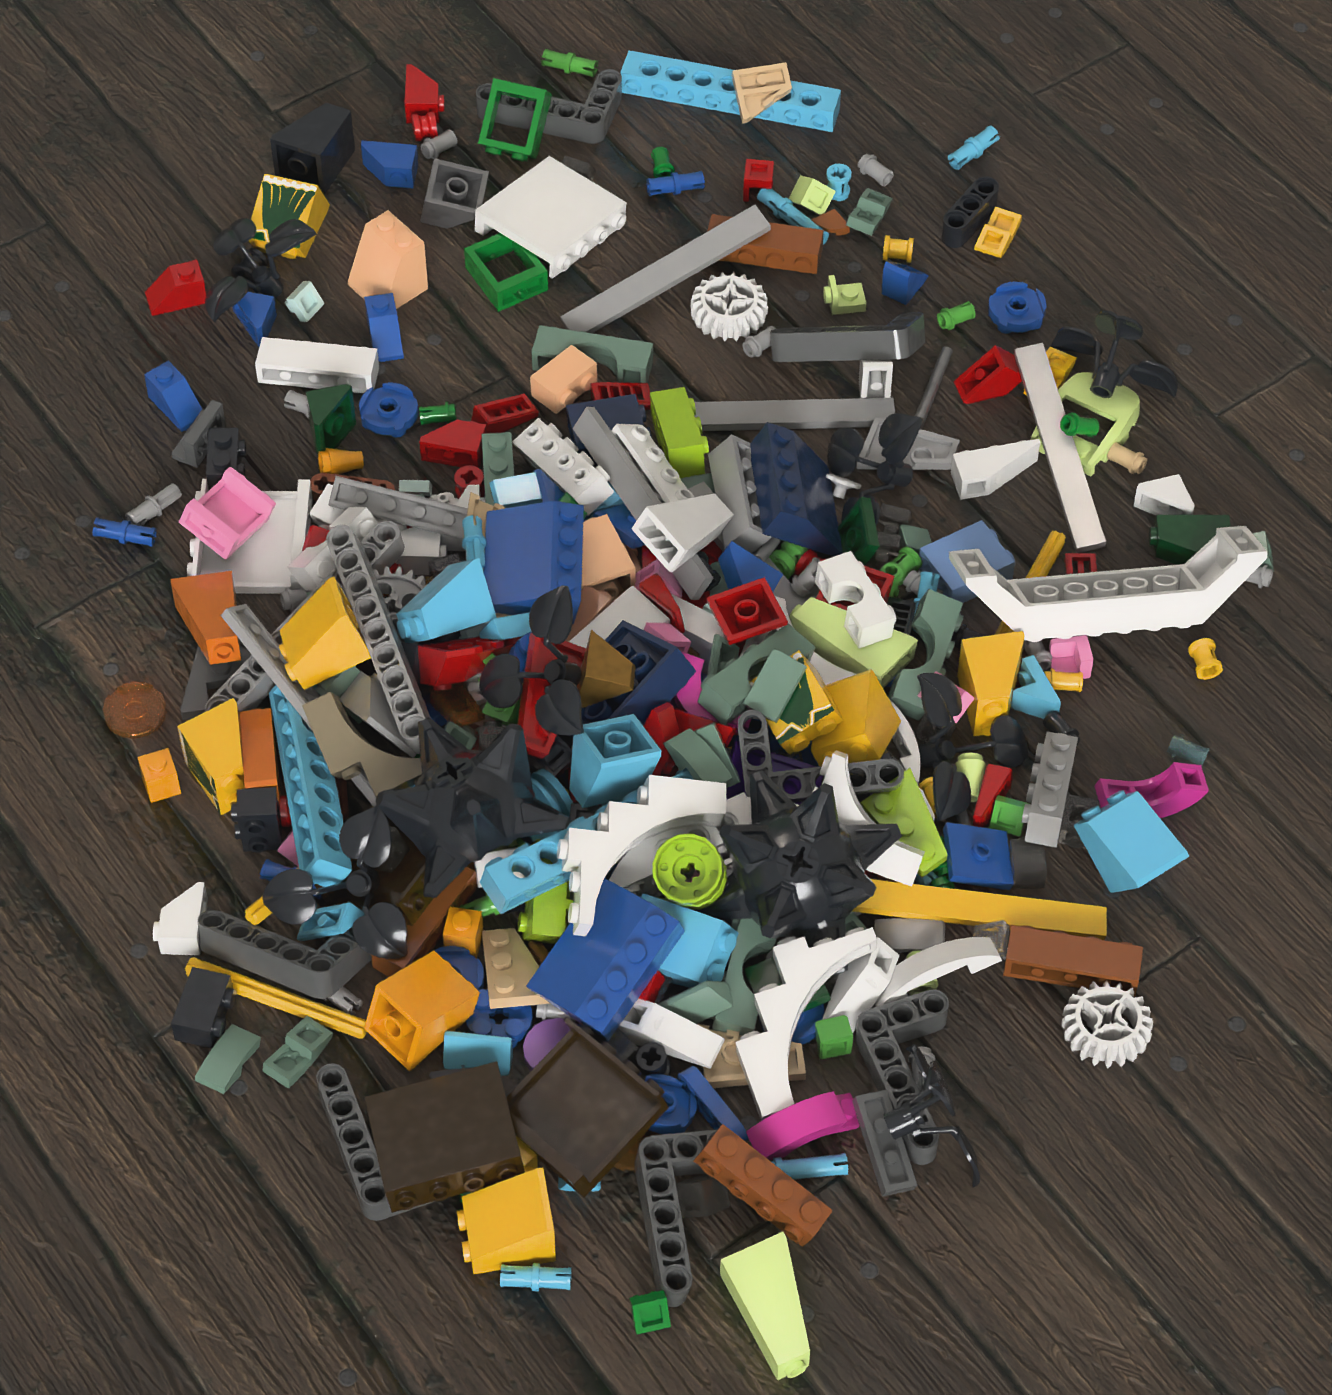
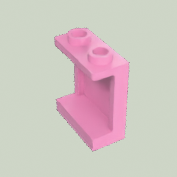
[179,467,276,560]

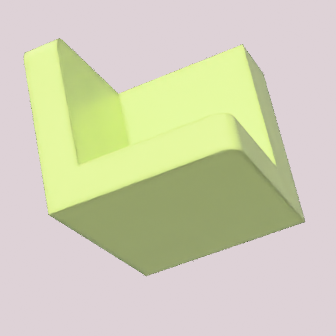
[789,175,836,215]

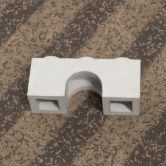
[287,507,378,591]
[815,551,896,648]

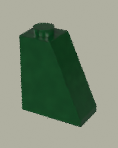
[1149,515,1231,565]

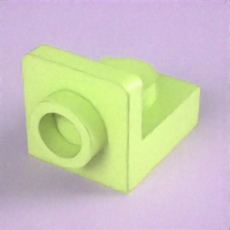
[823,275,866,315]

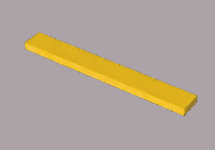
[852,879,1107,940]

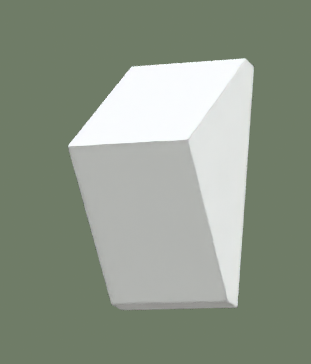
[1134,474,1195,515]

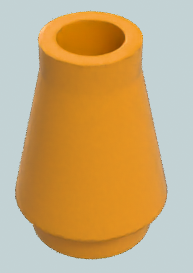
[318,448,364,474]

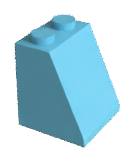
[396,558,497,643]
[569,714,662,808]
[1074,790,1189,893]
[641,893,739,988]

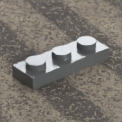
[852,1090,918,1197]

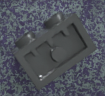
[172,400,226,468]

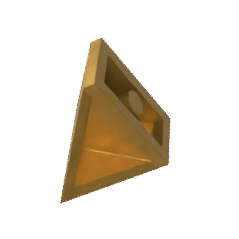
[577,630,636,708]

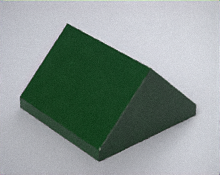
[306,384,356,456]

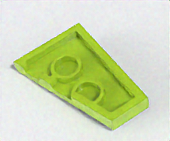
[860,768,948,878]

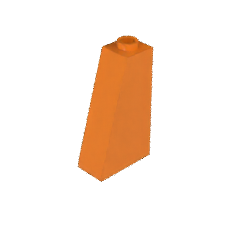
[170,571,241,665]
[239,708,281,807]

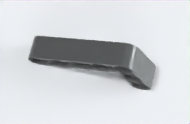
[476,69,622,144]
[770,312,926,362]
[738,710,904,803]
[198,910,372,999]
[855,989,949,1165]
[316,1063,435,1221]
[635,1129,718,1307]

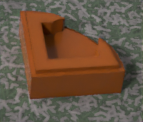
[811,209,850,236]

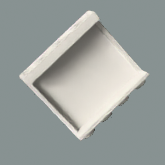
[475,156,627,279]
[187,479,313,594]

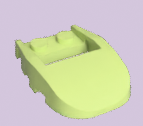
[1030,372,1140,477]

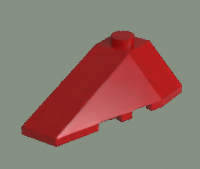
[418,636,521,691]

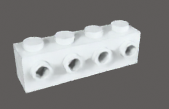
[255,337,379,393]
[512,418,614,516]
[611,424,694,503]

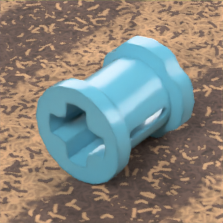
[826,164,852,201]

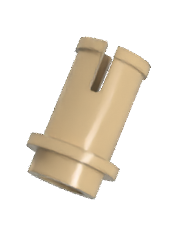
[1107,442,1147,474]

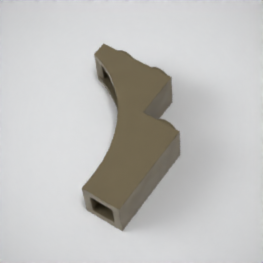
[302,692,422,797]

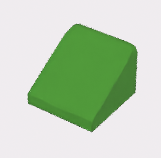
[815,1015,853,1059]

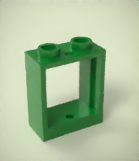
[478,78,552,162]
[464,233,548,312]

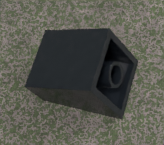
[270,103,355,195]

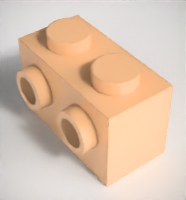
[530,345,597,414]

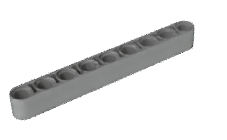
[205,521,405,718]
[326,524,431,754]

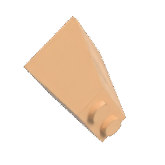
[348,210,428,309]
[581,514,636,601]

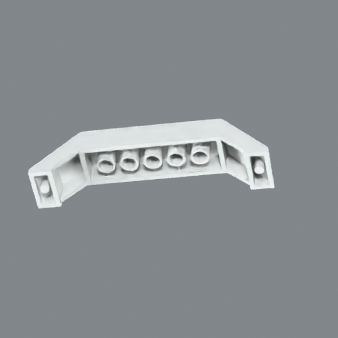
[949,526,1267,642]

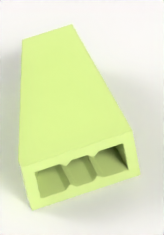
[789,597,918,688]
[720,1232,810,1380]

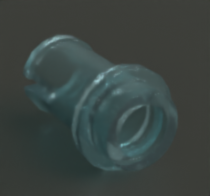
[1167,734,1210,767]

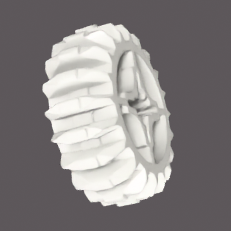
[690,271,768,342]
[1061,980,1153,1069]

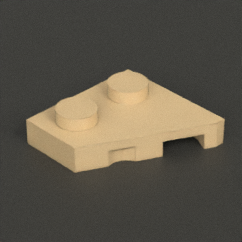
[732,62,792,124]

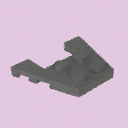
[181,641,265,720]

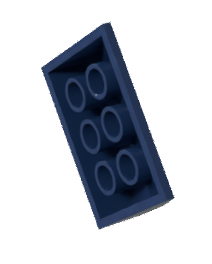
[750,422,843,557]
[567,620,696,739]

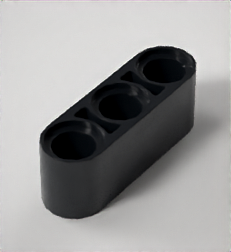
[942,176,999,248]

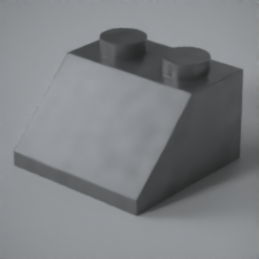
[420,158,489,229]

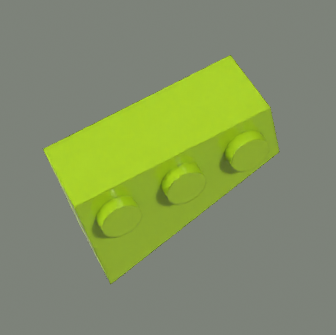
[650,387,709,478]
[518,839,573,944]

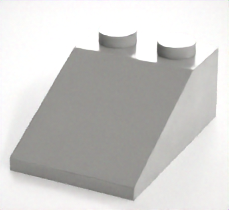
[340,671,417,758]

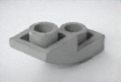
[874,918,945,953]

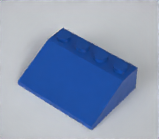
[483,501,584,624]
[526,878,685,1041]

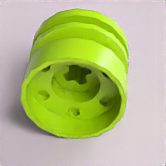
[652,834,727,910]

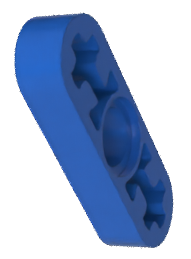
[677,1066,748,1142]

